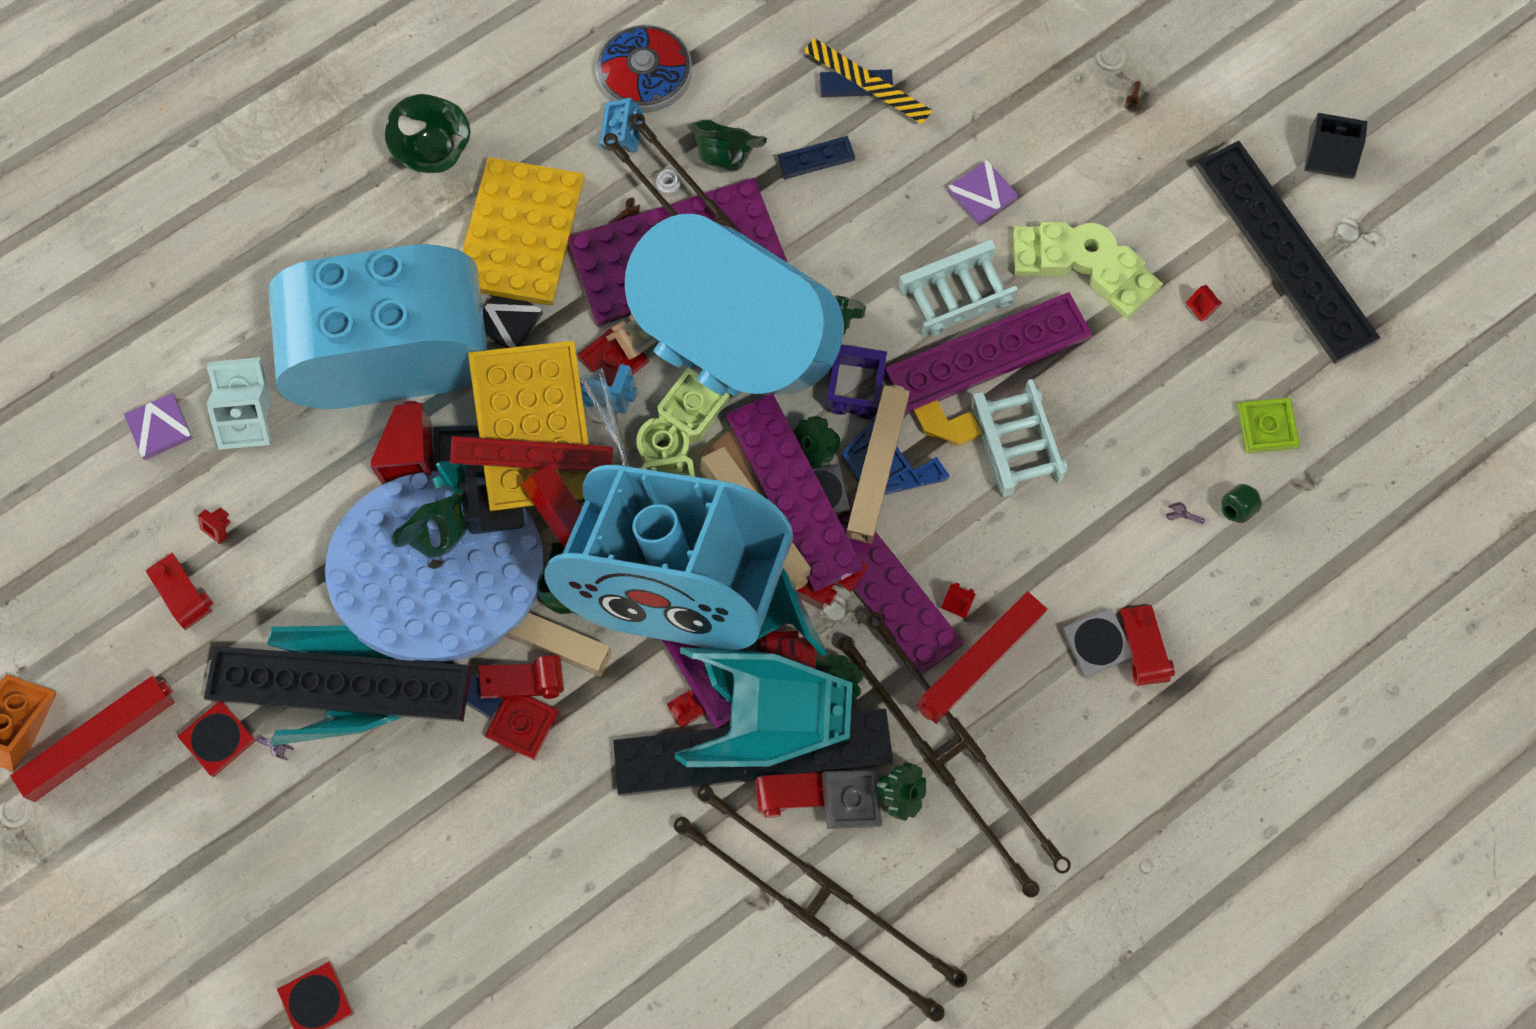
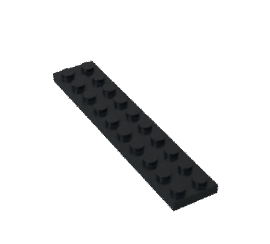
[1196,141,1381,364]
[204,646,472,722]
[613,709,893,796]

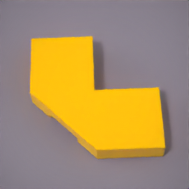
[913,400,983,446]

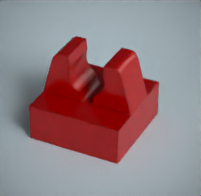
[1185,284,1222,321]
[198,507,231,544]
[941,583,976,619]
[667,690,705,729]

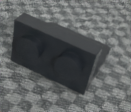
[460,471,525,534]

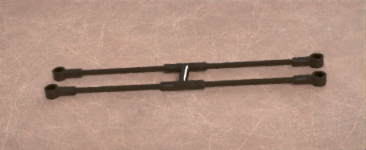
[603,113,741,233]
[838,612,1071,898]
[674,785,967,1022]

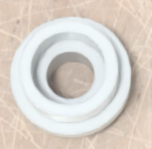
[656,169,681,194]

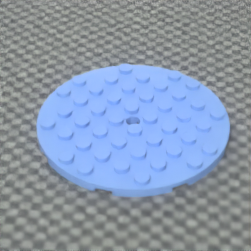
[325,471,543,663]

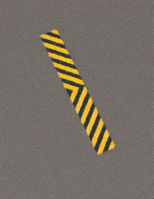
[803,38,933,124]

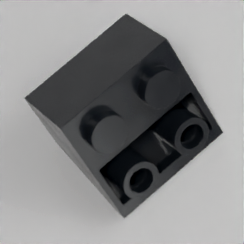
[1304,113,1368,179]

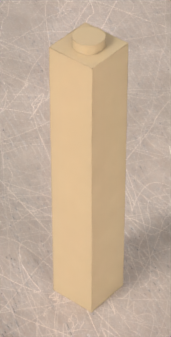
[847,385,910,544]
[700,447,811,590]
[504,613,612,677]

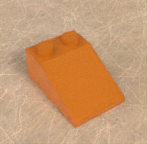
[0,674,56,772]

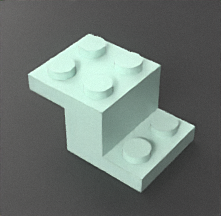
[206,357,272,450]

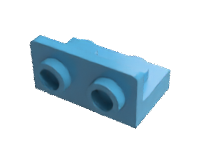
[599,98,643,153]

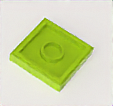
[1237,397,1300,453]

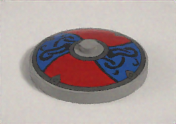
[596,25,692,113]

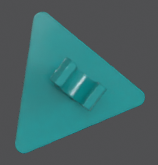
[432,461,468,506]

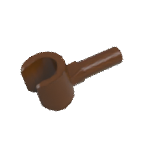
[1124,81,1141,111]
[608,198,640,223]

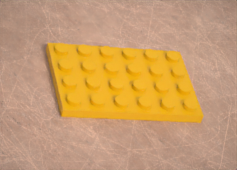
[462,157,585,306]
[468,341,589,511]

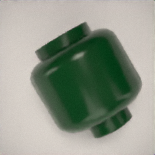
[1221,484,1262,523]

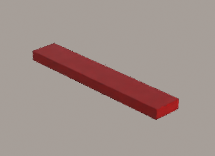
[450,436,613,472]

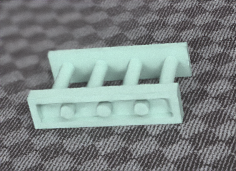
[898,239,1018,337]
[971,379,1068,498]

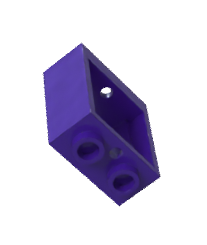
[826,345,887,419]

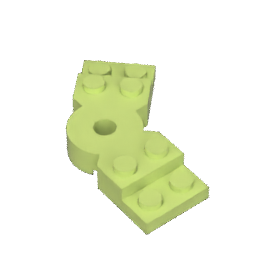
[1013,222,1163,319]
[636,367,730,477]

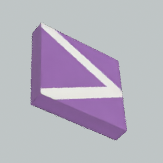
[948,160,1018,226]
[124,393,193,460]

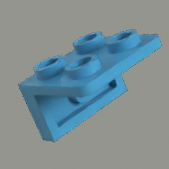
[579,364,638,414]

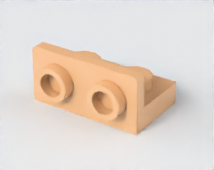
[606,314,659,360]

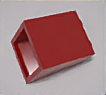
[370,401,433,485]

